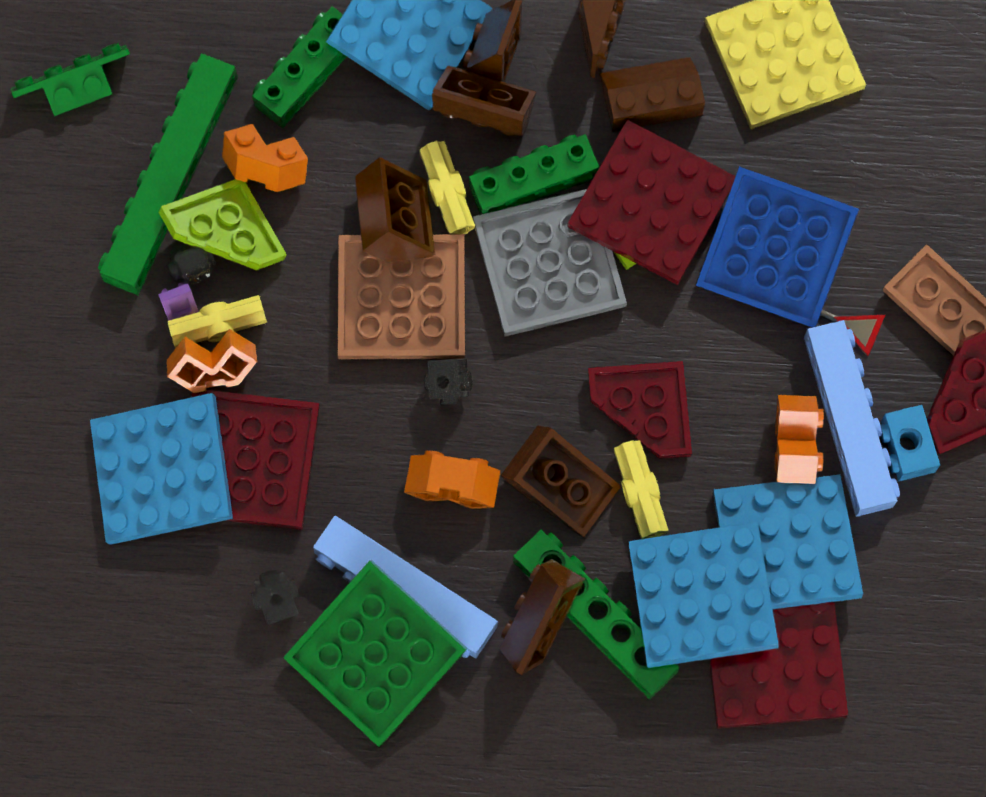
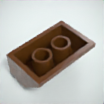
[600,57,705,132]
[432,65,536,136]
[355,157,435,262]
[499,559,585,675]

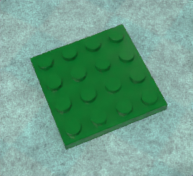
[283,560,468,747]

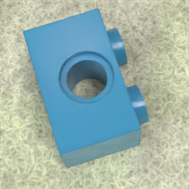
[880,405,940,482]

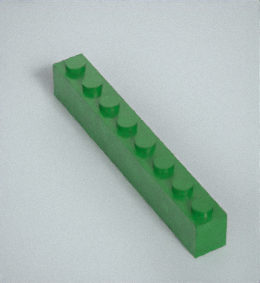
[98,53,238,295]

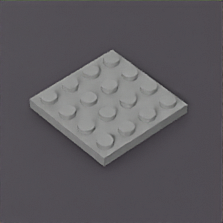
[473,189,627,337]

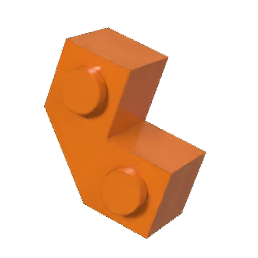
[222,124,308,192]
[167,329,257,393]
[775,395,824,484]
[404,450,500,509]

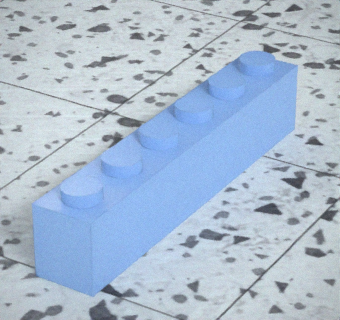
[804,320,900,517]
[313,515,498,659]

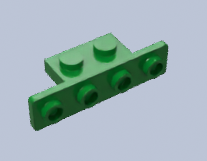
[10,43,130,116]

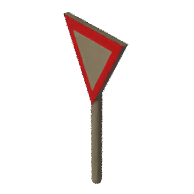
[820,310,885,357]

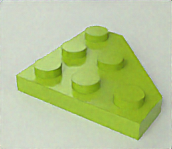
[158,179,287,270]

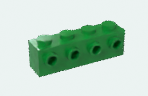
[252,6,347,129]
[469,134,599,215]

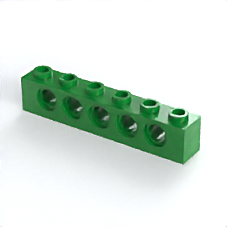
[513,529,679,700]

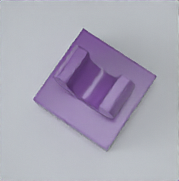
[158,283,199,321]

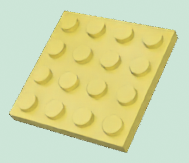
[705,0,866,129]

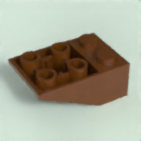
[578,0,626,78]

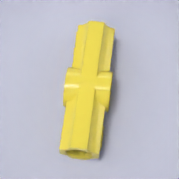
[419,141,475,234]
[167,295,267,348]
[614,440,669,539]

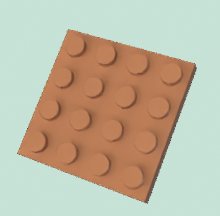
[338,234,465,359]

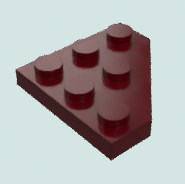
[927,329,986,454]
[588,361,692,459]

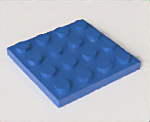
[696,167,860,328]

